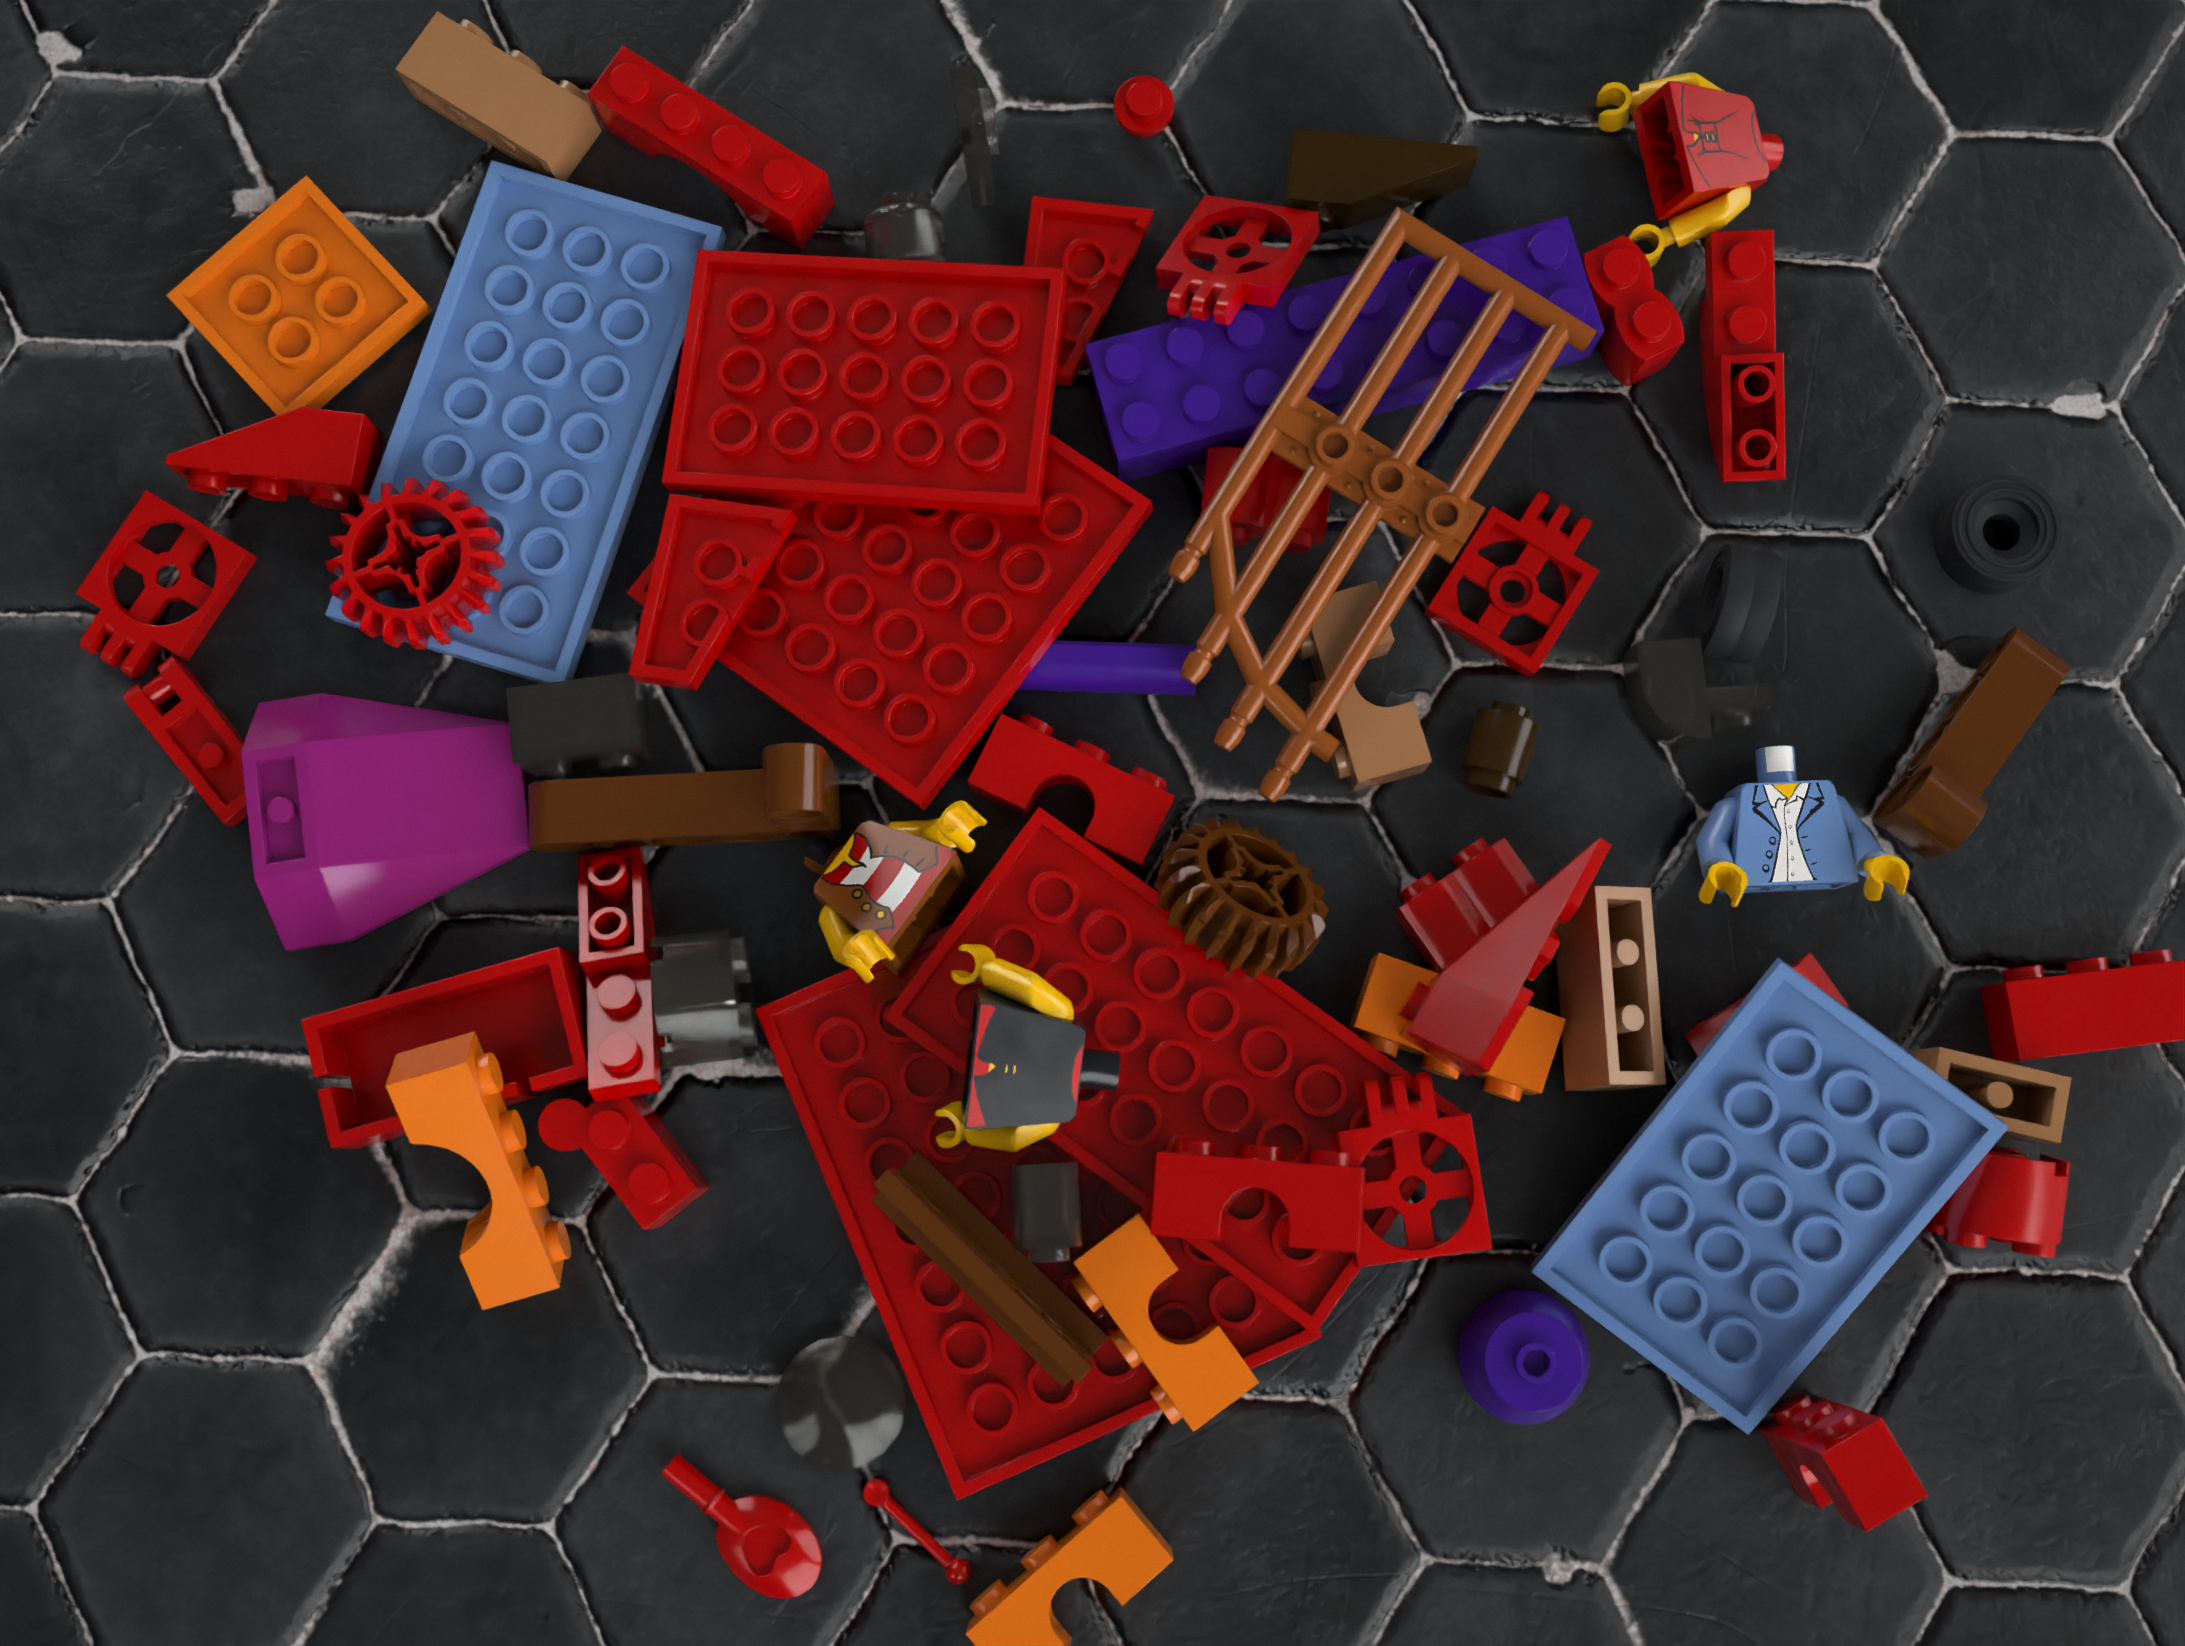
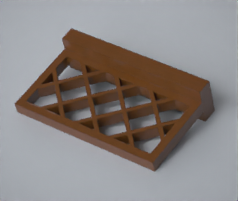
[871,1151,1109,1387]

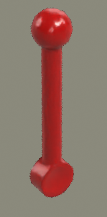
[863,1478,971,1585]

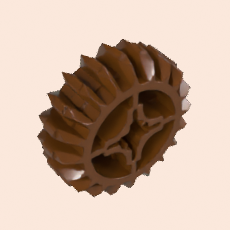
[1154,818,1329,979]

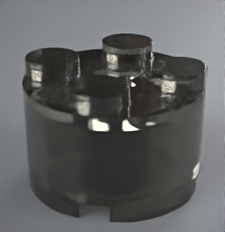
[650,929,758,1068]

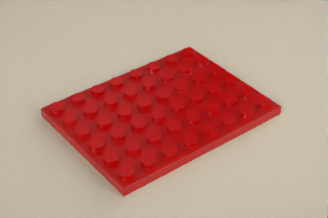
[755,856,1323,1500]

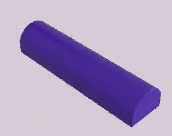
[1017,640,1196,696]

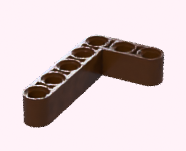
[528,743,841,852]

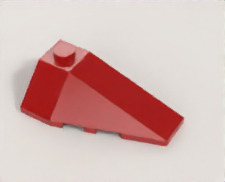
[1398,838,1612,1076]

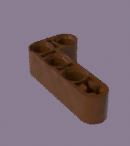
[1872,626,2070,859]

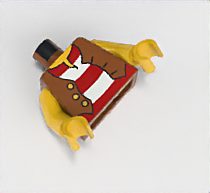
[804,800,987,983]

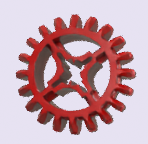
[325,477,505,650]

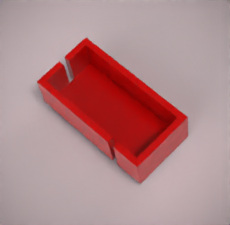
[301,947,588,1149]

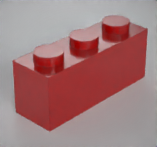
[1980,949,2185,1062]

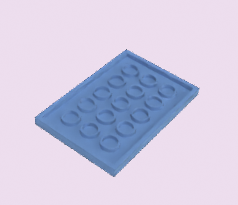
[1531,958,2009,1435]

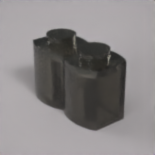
[1010,1162,1083,1263]

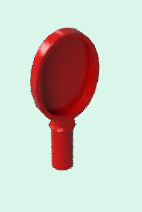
[661,1454,823,1599]

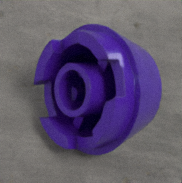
[1458,1290,1590,1425]

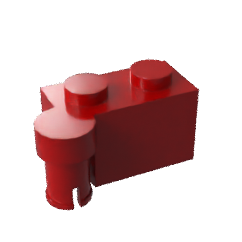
[538,1095,711,1230]

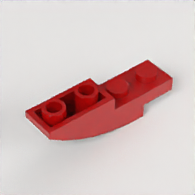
[1699,229,1786,483]
[578,846,665,1102]

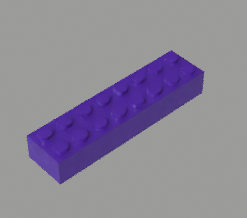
[1085,216,1604,482]

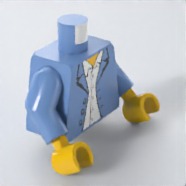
[1695,746,1910,907]

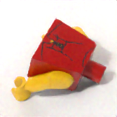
[1596,72,1784,267]

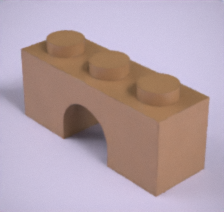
[1297,581,1432,793]

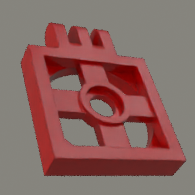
[1155,195,1320,325]
[76,490,257,680]
[1424,490,1600,679]
[1335,1071,1492,1267]

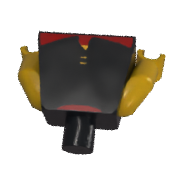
[935,944,1120,1152]

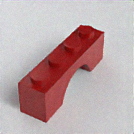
[588,46,835,252]

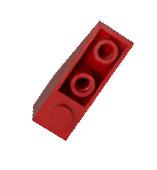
[165,407,384,510]

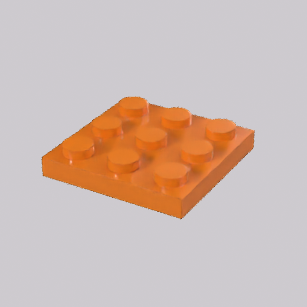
[166,175,433,415]

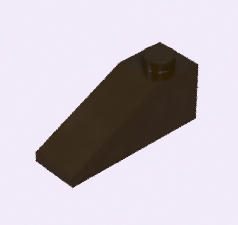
[1284,129,1479,234]

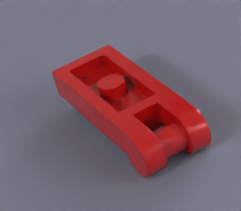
[122,654,247,827]

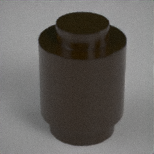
[1460,701,1539,800]

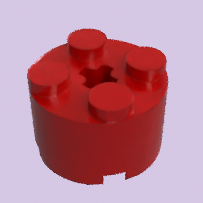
[1923,1145,2071,1258]

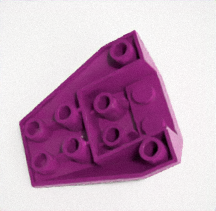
[241,693,531,951]

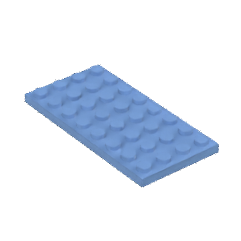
[325,160,726,692]

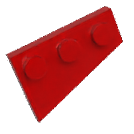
[1023,196,1154,386]
[628,494,797,691]

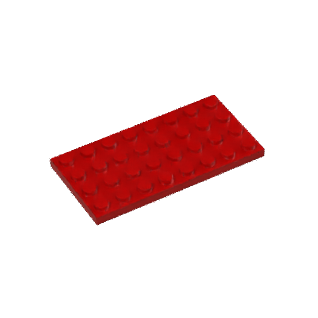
[883,807,1466,1335]

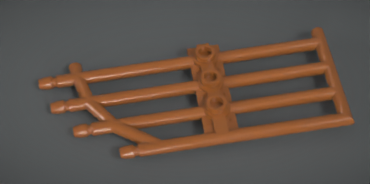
[1168,206,1597,803]

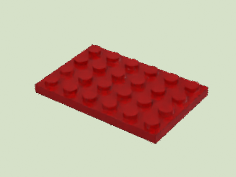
[662,250,1067,516]

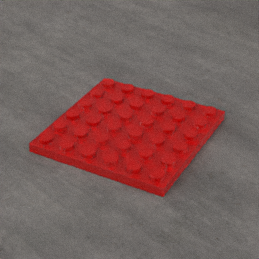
[627,433,1154,811]

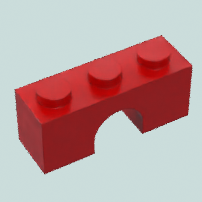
[967,713,1175,873]
[1150,1139,1366,1253]
[1758,1393,1929,1532]

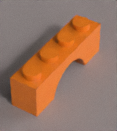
[385,1031,571,1310]

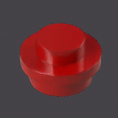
[1114,76,1174,138]

